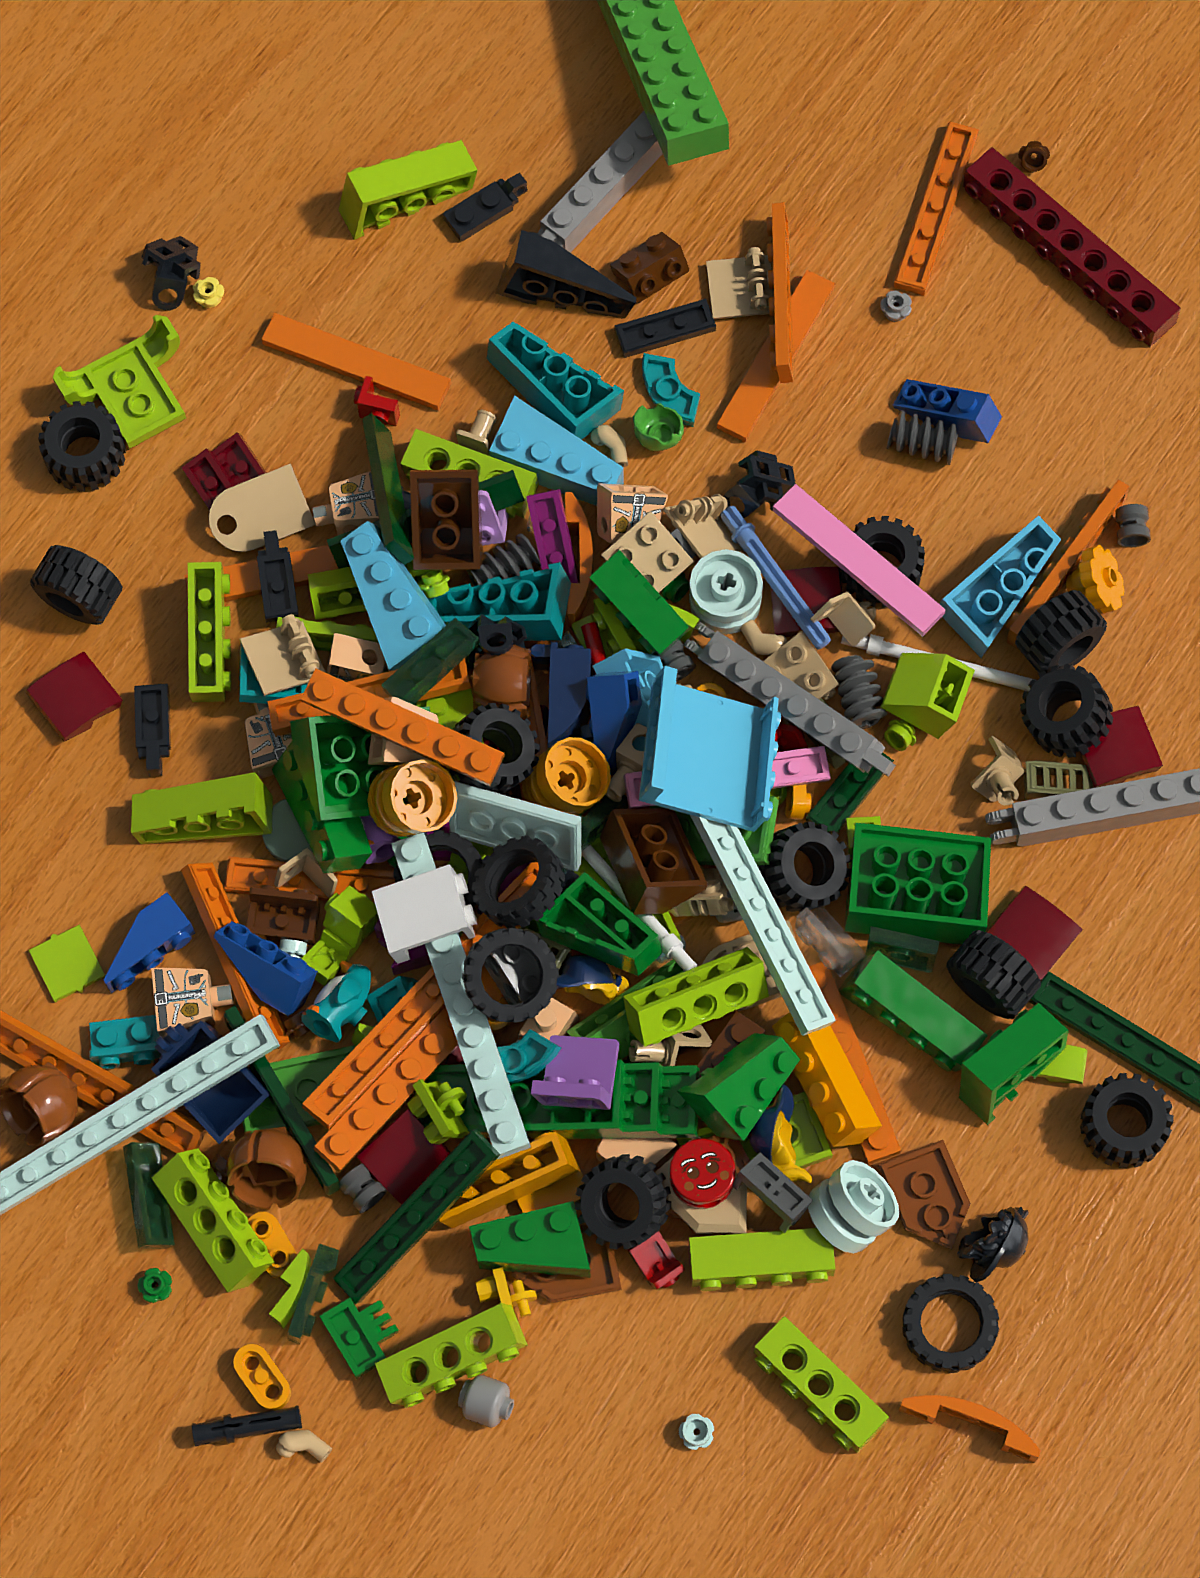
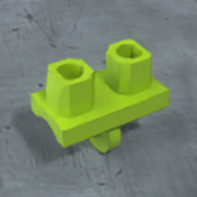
[407,1079,469,1144]

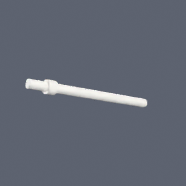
[841,634,1037,691]
[581,834,698,972]

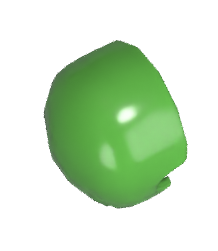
[633,403,684,451]

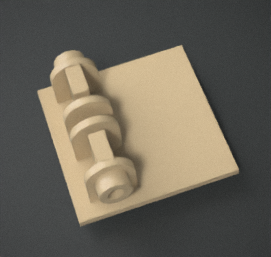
[706,247,774,319]
[663,494,743,558]
[601,511,694,593]
[240,614,326,696]
[763,631,839,724]
[668,865,734,917]

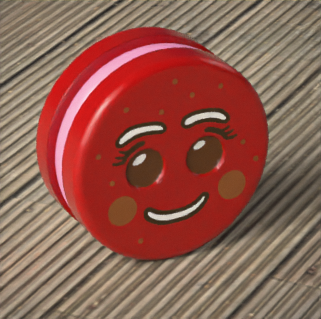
[669,1138,736,1209]

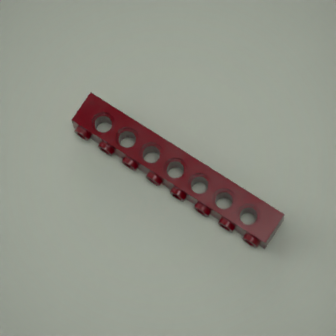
[963,147,1181,347]

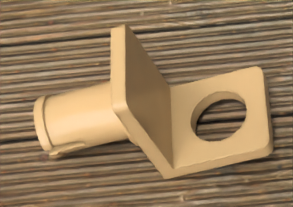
[456,410,497,456]
[810,592,876,646]
[605,723,647,802]
[971,736,1025,805]
[274,848,338,898]
[629,1025,712,1066]

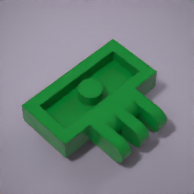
[320,1298,399,1379]

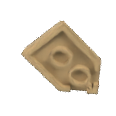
[655,1135,747,1234]

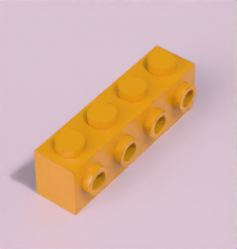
[772,1012,882,1147]
[439,1131,579,1229]

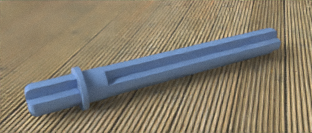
[720,506,831,649]

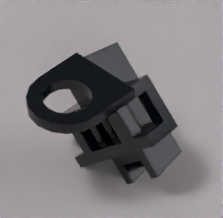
[141,236,201,310]
[723,450,796,518]
[464,614,527,664]

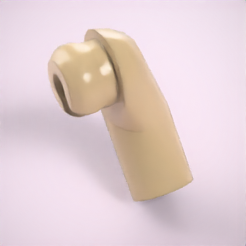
[591,425,628,468]
[740,620,788,656]
[276,1430,332,1463]

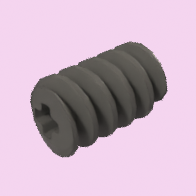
[887,410,958,465]
[467,533,541,586]
[831,655,888,729]

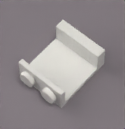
[372,864,477,964]

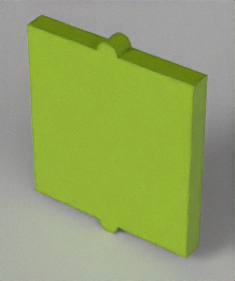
[29,924,105,1002]

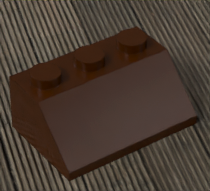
[600,808,708,915]
[675,1010,766,1123]

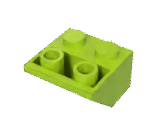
[881,653,975,739]

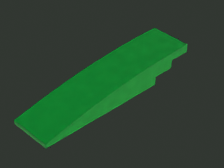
[419,1060,700,1139]

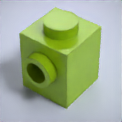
[323,885,379,949]

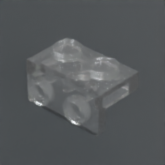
[795,906,865,977]

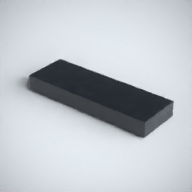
[614,299,716,358]

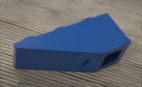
[893,379,1002,443]
[585,671,642,776]
[104,892,195,993]
[214,921,318,1016]

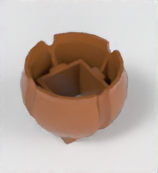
[472,644,531,718]
[0,1062,78,1147]
[226,1127,307,1210]

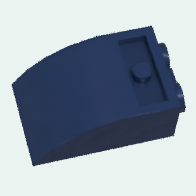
[531,642,592,748]
[151,1021,269,1144]

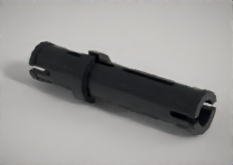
[192,1405,302,1447]

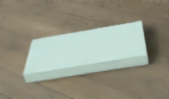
[449,781,581,871]

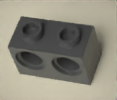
[484,945,539,1005]

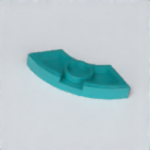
[642,353,700,427]
[467,1029,562,1084]

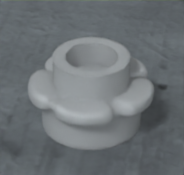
[880,290,912,322]

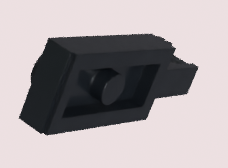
[443,173,528,242]
[257,530,299,623]
[134,684,171,777]

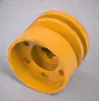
[522,737,611,816]
[367,759,457,837]

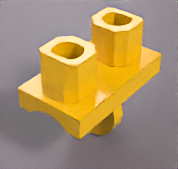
[475,1267,537,1317]

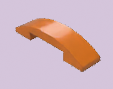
[565,492,593,627]
[899,1395,1041,1463]

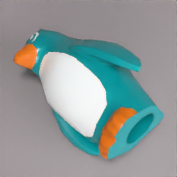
[301,961,371,1043]

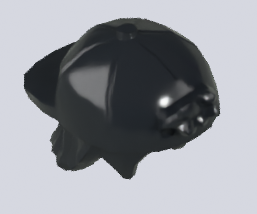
[957,1207,1029,1282]

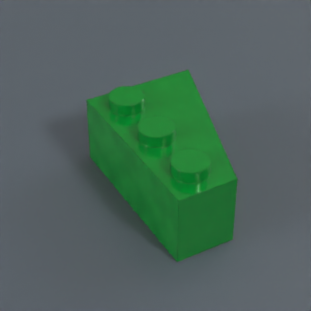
[589,550,691,656]
[536,872,663,976]
[959,1003,1068,1125]
[677,1033,800,1141]
[469,1201,591,1278]

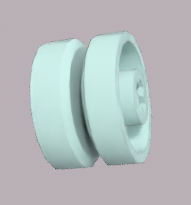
[689,549,763,635]
[808,1160,899,1254]

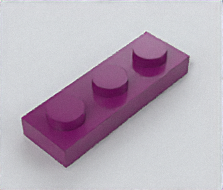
[526,489,580,583]

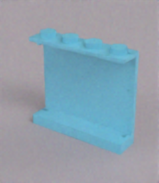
[639,666,781,832]

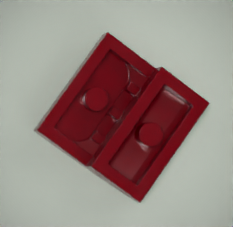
[181,432,267,517]
[771,567,843,637]
[26,652,123,742]
[1080,706,1163,788]
[986,886,1083,981]
[357,1109,451,1205]

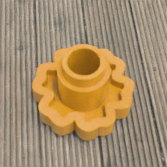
[1066,545,1124,614]

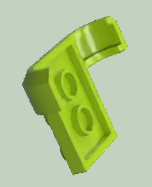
[53,315,186,449]

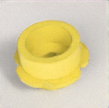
[193,277,224,308]

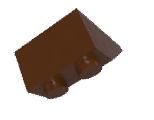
[410,470,483,570]

